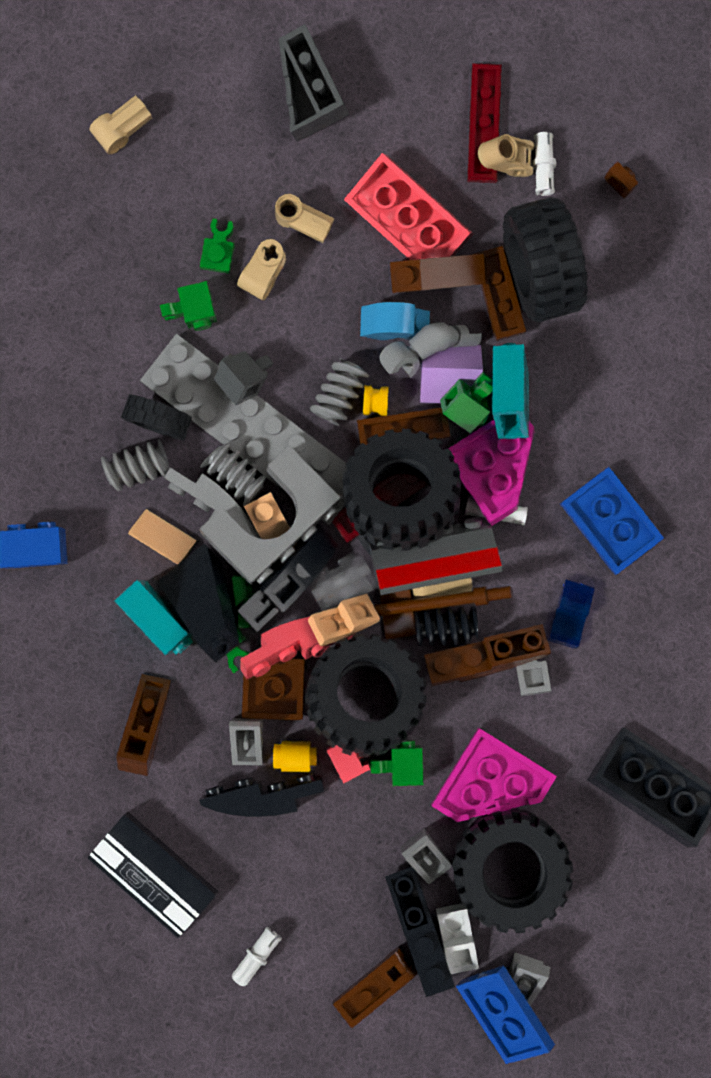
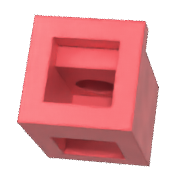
[327,745,371,784]

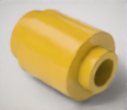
[273,741,317,772]

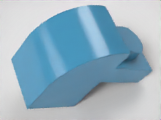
[360,302,430,341]

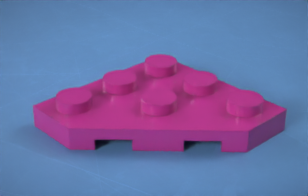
[448,420,535,526]
[431,727,557,822]

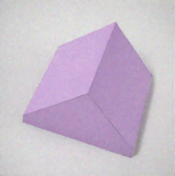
[420,345,483,403]

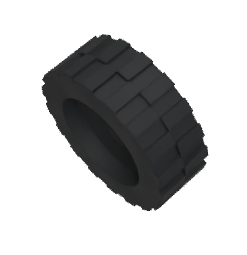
[121,394,192,441]

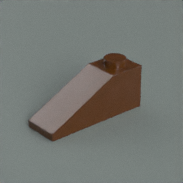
[390,253,486,293]
[116,674,171,776]

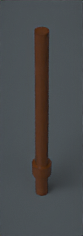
[373,586,513,616]

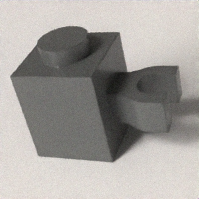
[214,351,274,405]

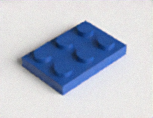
[560,467,664,575]
[456,965,555,1064]

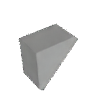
[229,718,263,765]
[400,828,452,885]

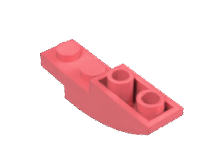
[240,617,355,679]

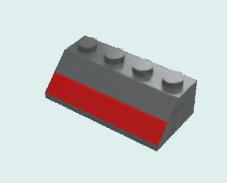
[369,517,503,595]

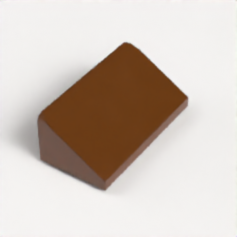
[379,590,416,639]

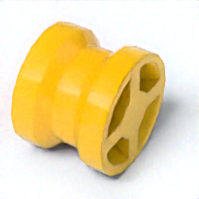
[363,385,389,416]

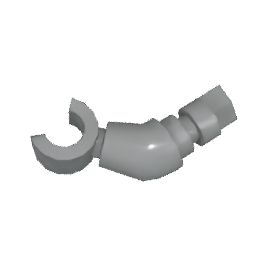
[380,322,481,378]

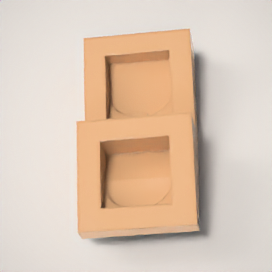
[308,594,380,646]

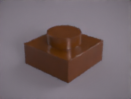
[604,161,639,199]

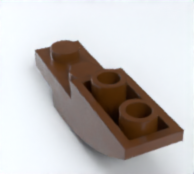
[424,624,551,687]

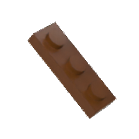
[474,246,526,341]
[357,408,450,445]

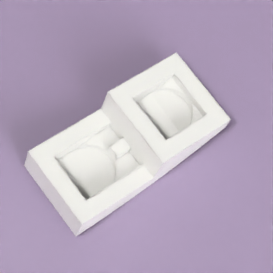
[436,903,479,974]

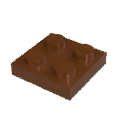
[242,658,305,720]

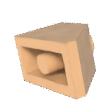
[244,492,298,543]

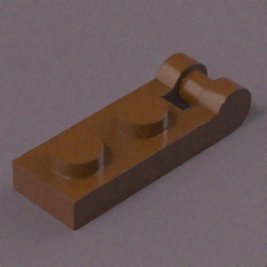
[333,947,418,1028]

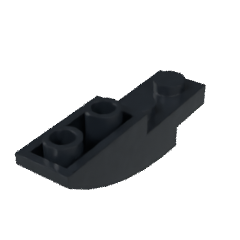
[234,523,338,632]
[199,773,325,817]
[385,867,455,997]

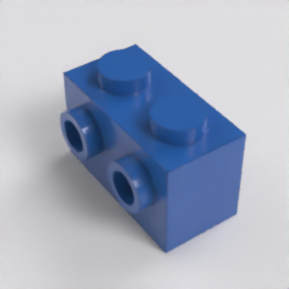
[0,522,68,569]

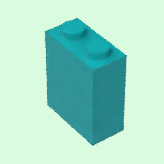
[492,343,529,439]
[115,580,193,655]

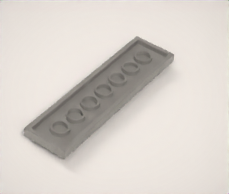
[140,334,346,526]

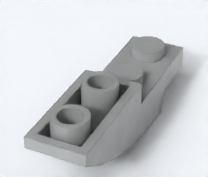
[164,468,261,539]

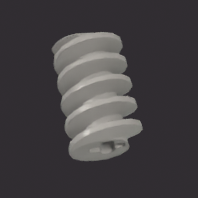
[310,358,369,426]
[101,439,169,491]
[200,442,266,508]

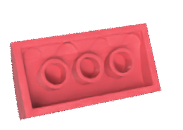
[344,153,474,260]

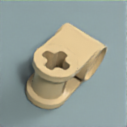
[478,134,534,177]
[237,239,286,301]

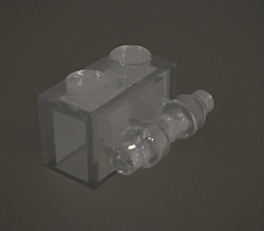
[309,553,378,611]

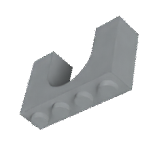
[200,445,341,586]

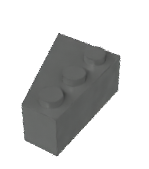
[279,24,350,142]

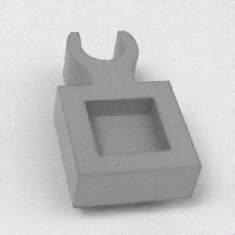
[516,660,552,697]

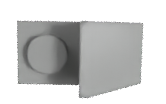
[509,952,550,1006]

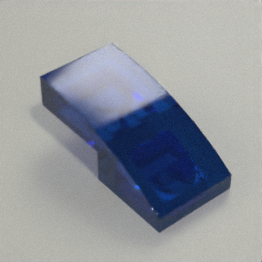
[548,579,595,649]

